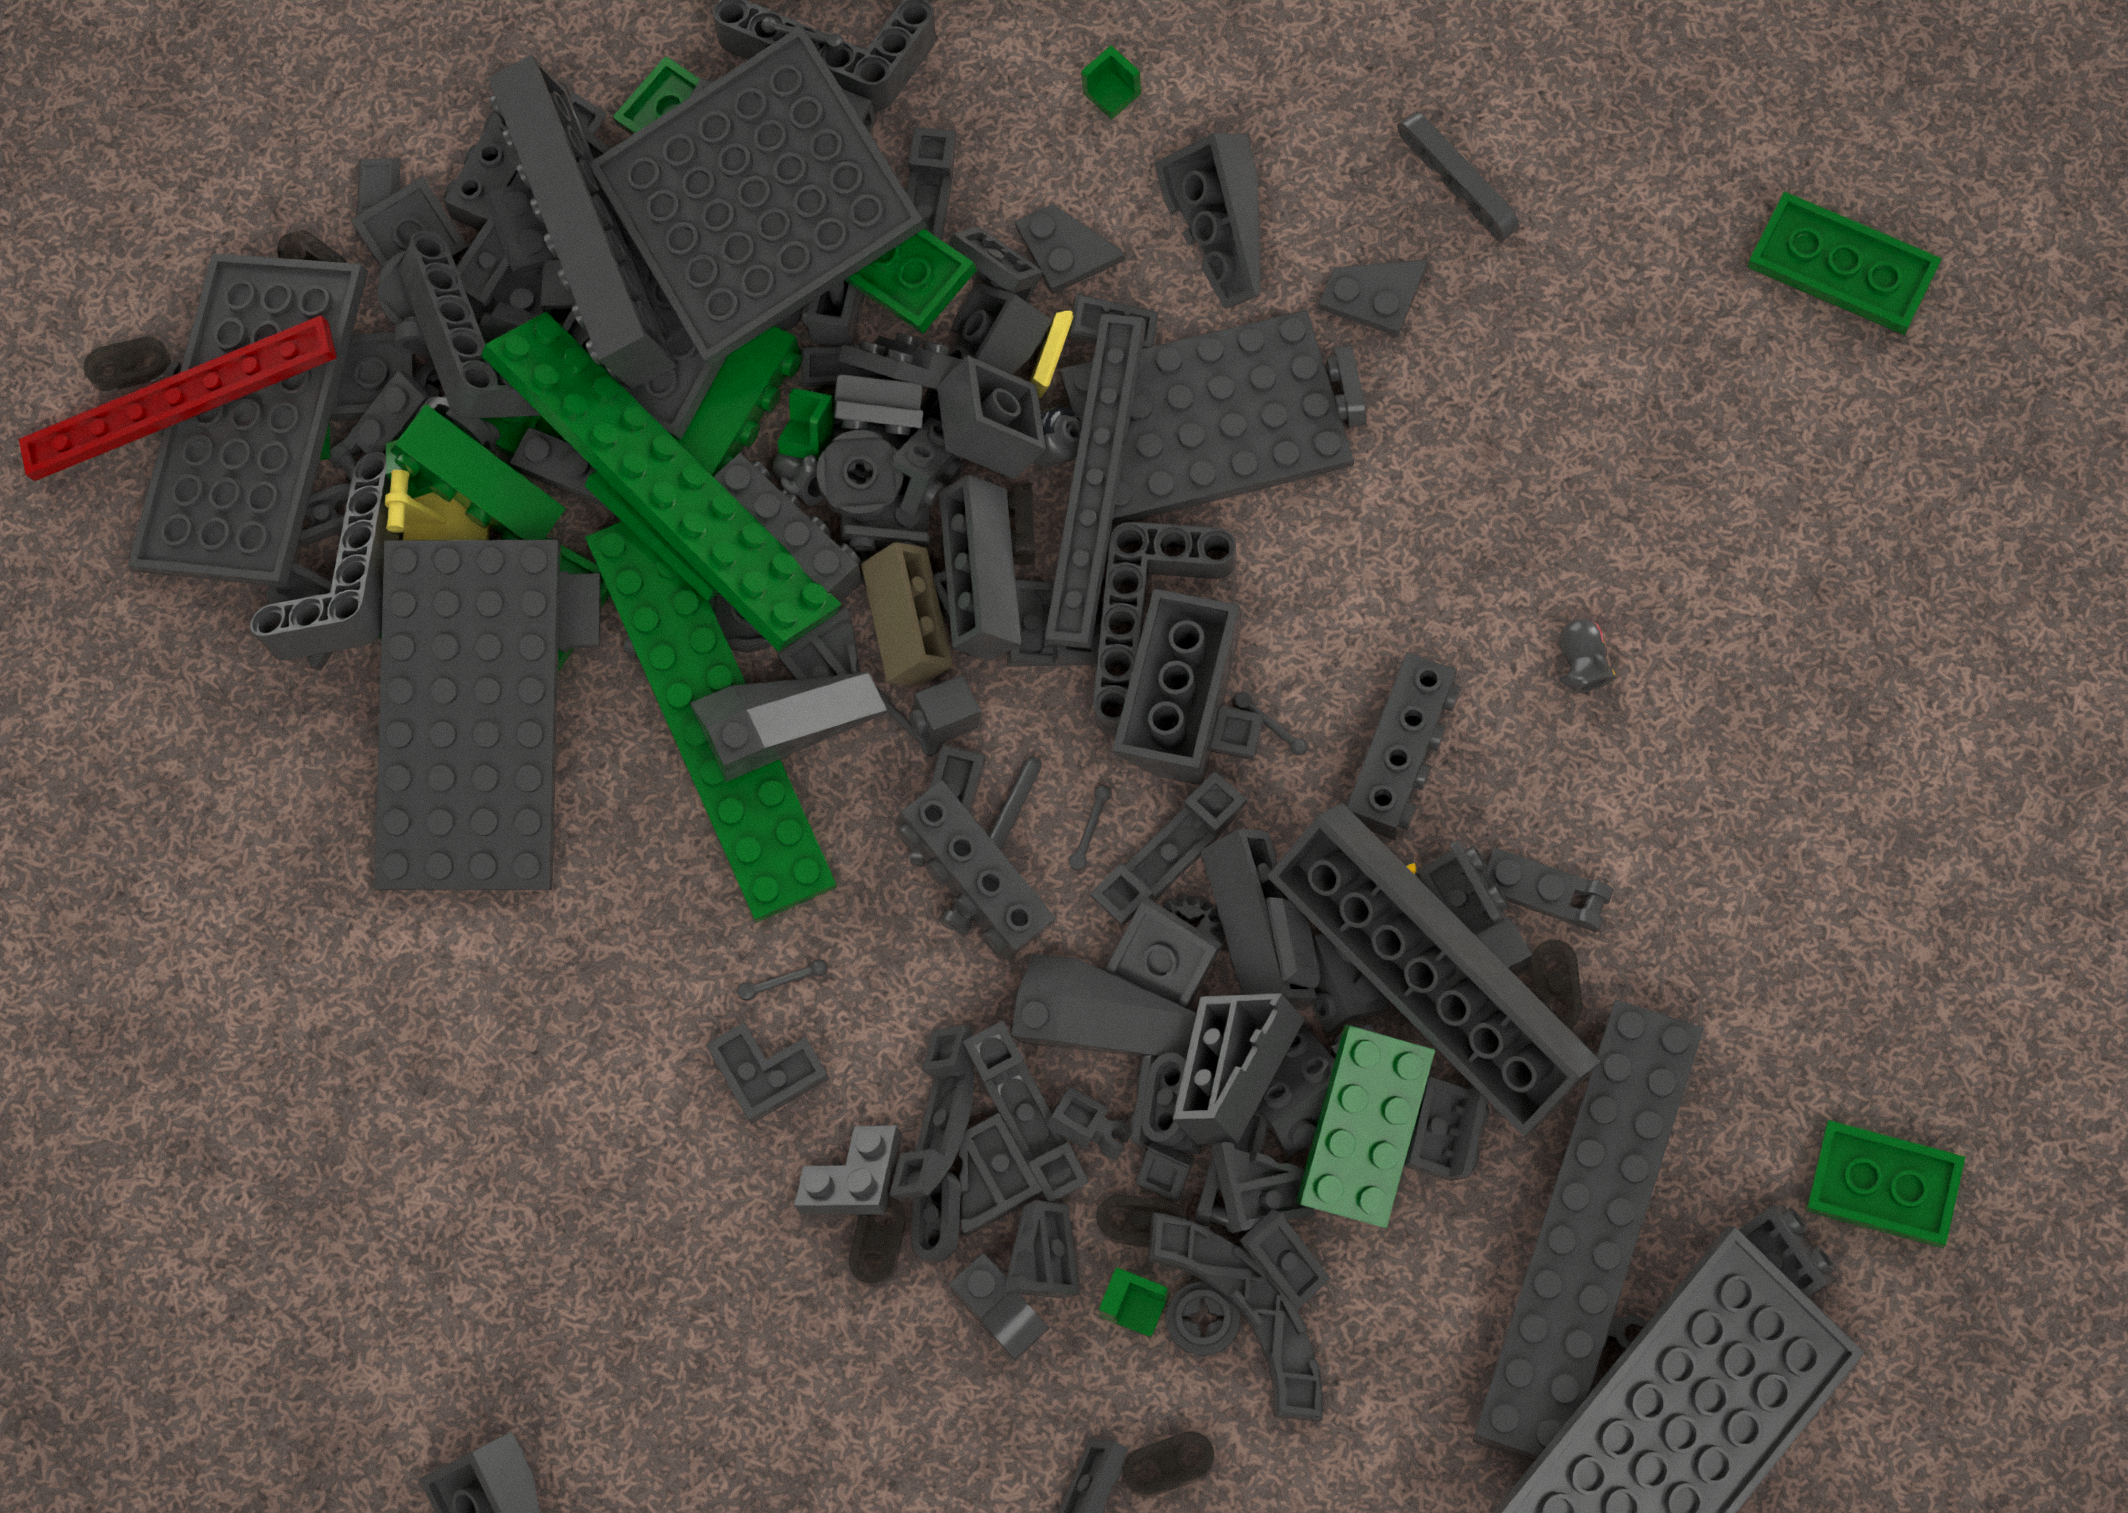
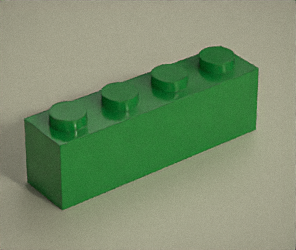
[676,326,802,477]
[390,404,566,540]

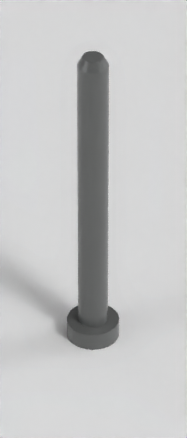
[939,756,1041,935]

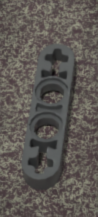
[1397,111,1520,241]

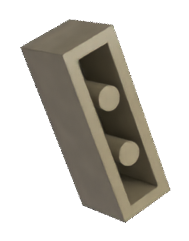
[861,542,953,686]

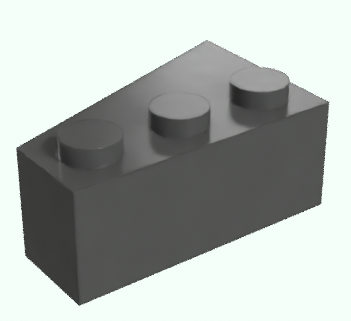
[1173,993,1305,1145]

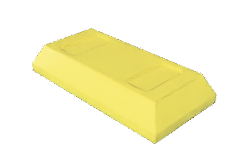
[1029,311,1074,399]

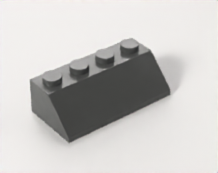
[1112,588,1242,785]

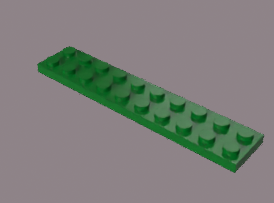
[612,56,977,334]
[481,312,841,652]
[585,522,837,923]

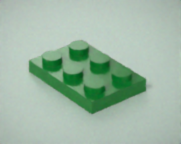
[1805,1120,1966,1249]

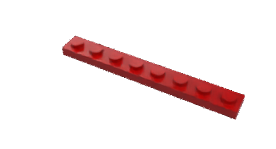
[19,315,337,481]

